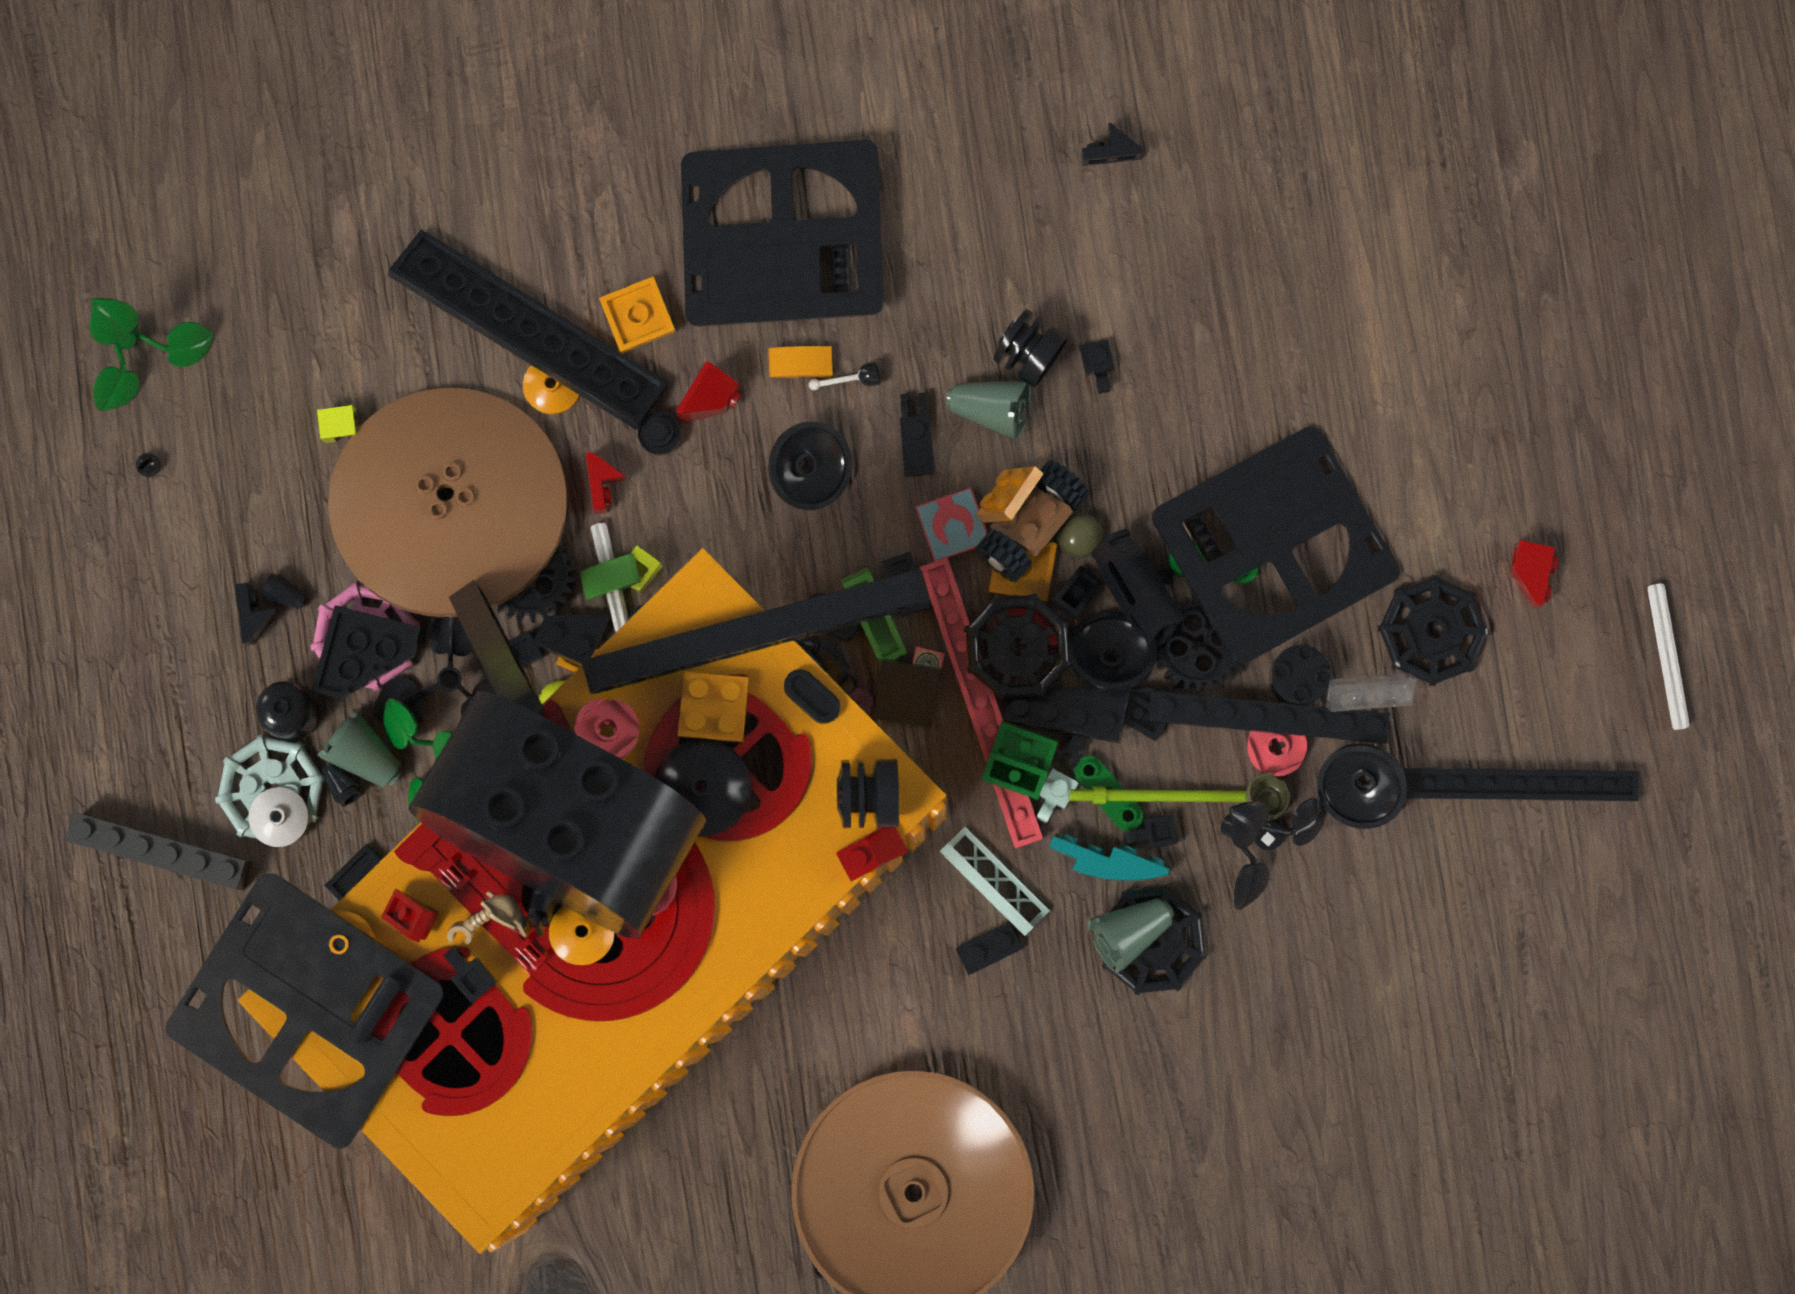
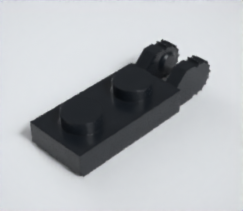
[900,393,934,477]

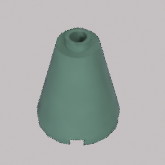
[946,381,1031,440]
[317,709,402,788]
[1087,899,1174,973]

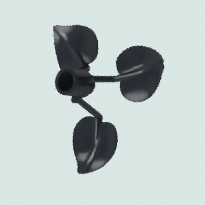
[372,616,496,723]
[1221,798,1325,910]

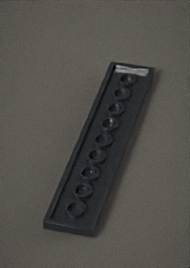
[388,229,669,430]

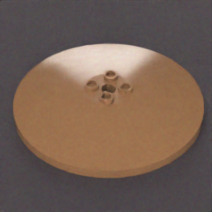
[328,388,567,617]
[791,1071,1034,1294]

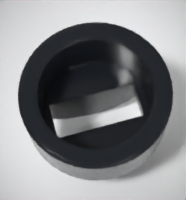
[136,453,161,478]

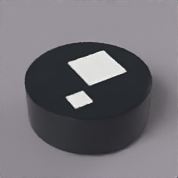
[1254,820,1284,850]

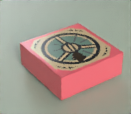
[912,647,945,668]

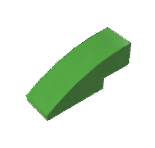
[840,567,907,665]

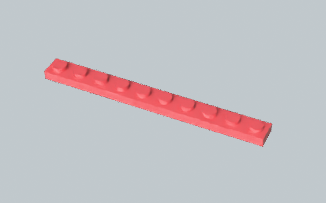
[919,558,1043,849]

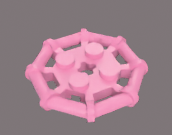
[310,582,421,691]

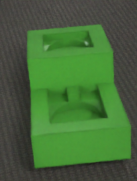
[579,554,641,600]

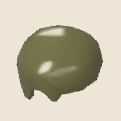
[1056,513,1104,558]
[1245,772,1291,821]

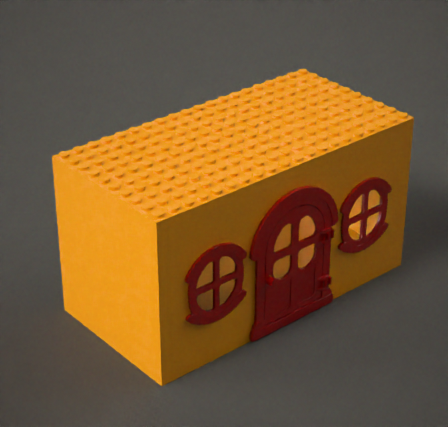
[237,548,947,1254]

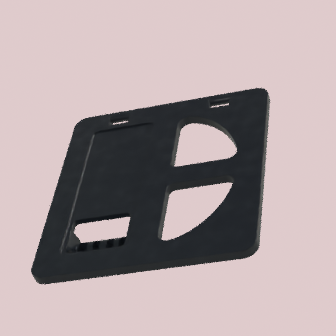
[681,140,884,327]
[1151,427,1400,665]
[166,873,445,1149]

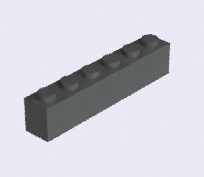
[65,812,252,891]

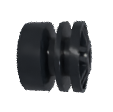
[992,309,1069,388]
[836,759,899,828]

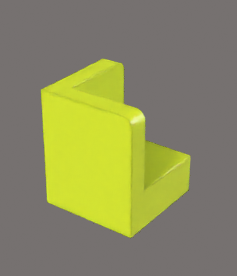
[317,405,357,443]
[631,546,663,594]

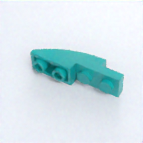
[1049,833,1170,881]

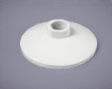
[249,787,309,847]

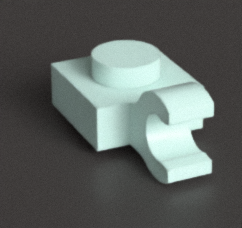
[1036,769,1079,823]

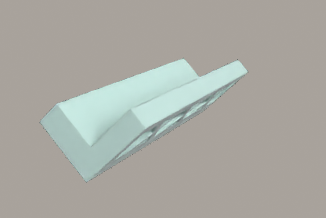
[940,827,1050,936]

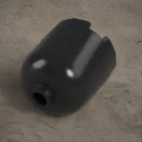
[255,681,321,742]

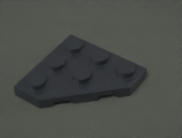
[311,605,423,700]

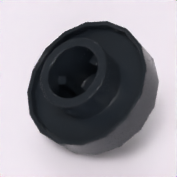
[637,412,681,456]

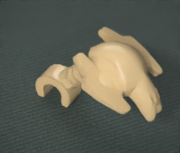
[447,890,526,945]

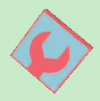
[915,487,987,562]

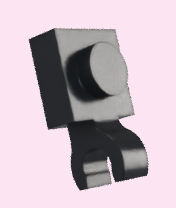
[1079,339,1115,394]
[1123,814,1178,849]
[443,945,498,1004]

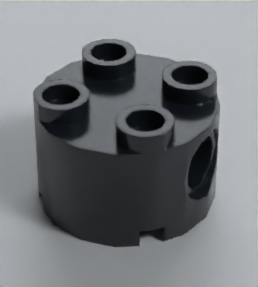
[1269,644,1332,706]

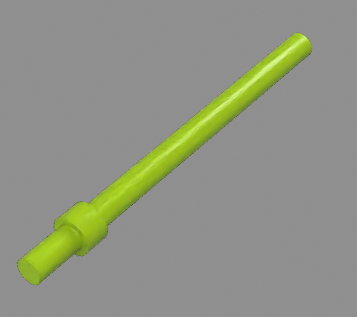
[1068,786,1246,804]

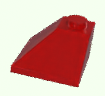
[676,360,742,423]

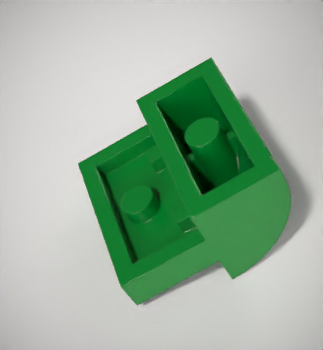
[981,721,1059,800]

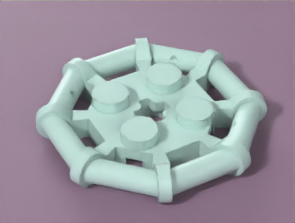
[215,734,326,839]

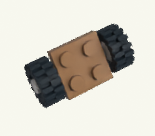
[975,460,1089,582]

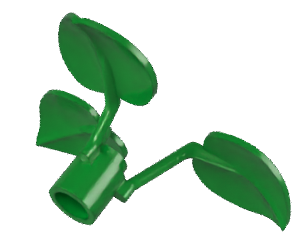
[89,298,213,412]
[383,698,452,823]

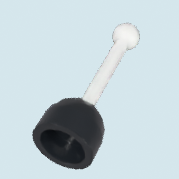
[809,361,880,391]

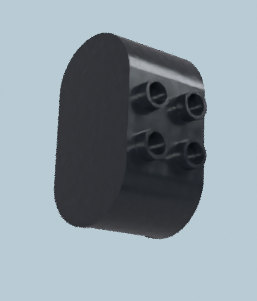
[408,691,707,939]

